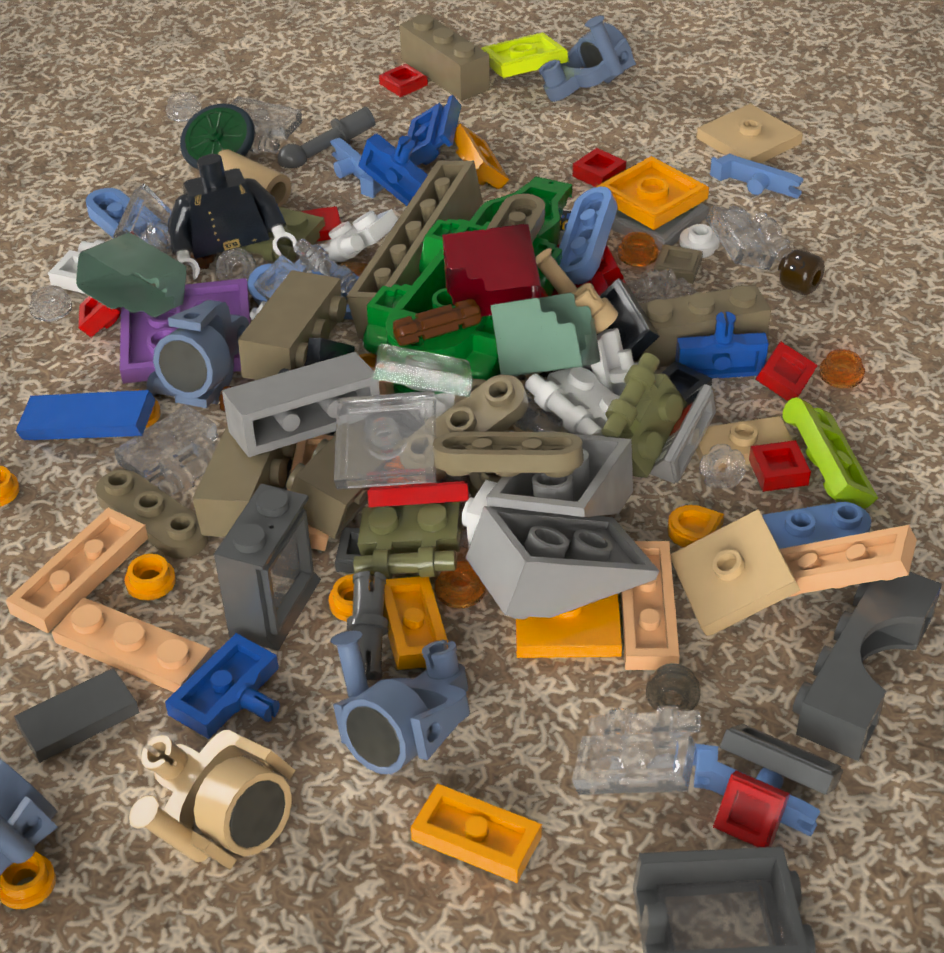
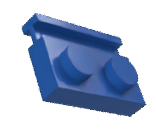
[407,94,462,166]

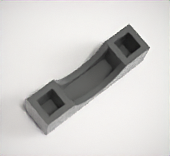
[792,572,942,761]

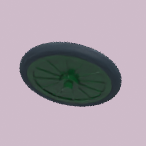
[180,103,255,170]

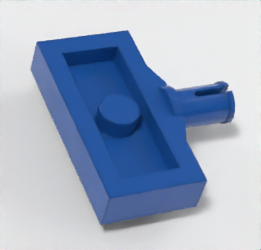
[358,133,428,206]
[675,312,769,379]
[165,633,280,739]

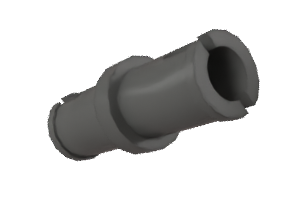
[347,571,388,680]

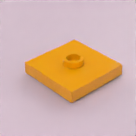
[597,156,709,230]
[516,594,622,658]

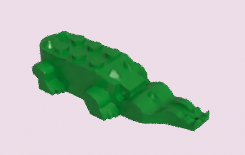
[362,176,573,402]

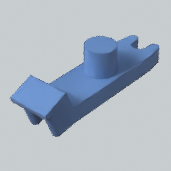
[330,138,384,199]
[710,154,804,199]
[693,744,820,837]

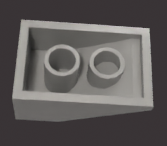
[486,430,634,517]
[466,506,659,619]

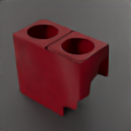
[442,224,542,317]

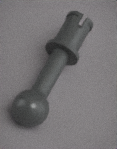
[277,107,376,168]

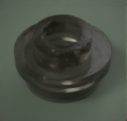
[646,663,701,714]

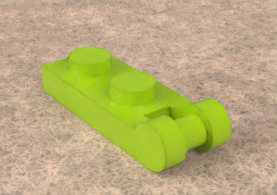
[782,397,878,509]

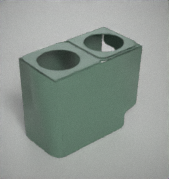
[76,232,187,317]
[490,293,600,376]

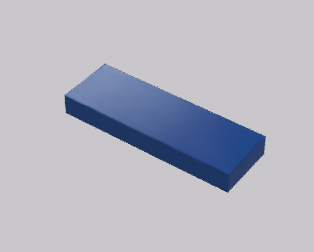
[16,390,156,440]

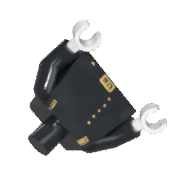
[168,154,297,280]

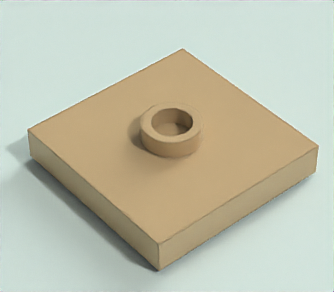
[697,103,803,164]
[671,509,801,636]

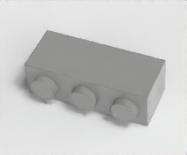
[222,352,382,457]

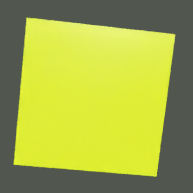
[481,32,569,78]

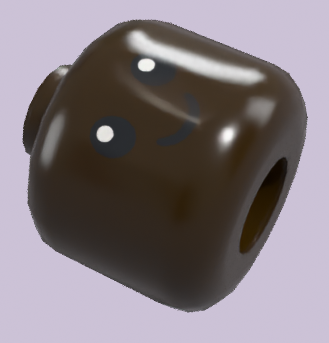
[778,249,825,295]

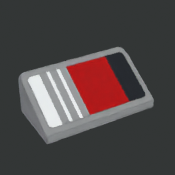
[650,384,716,484]

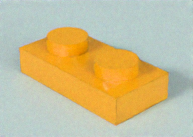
[454,123,509,189]
[383,576,449,670]
[411,783,542,883]

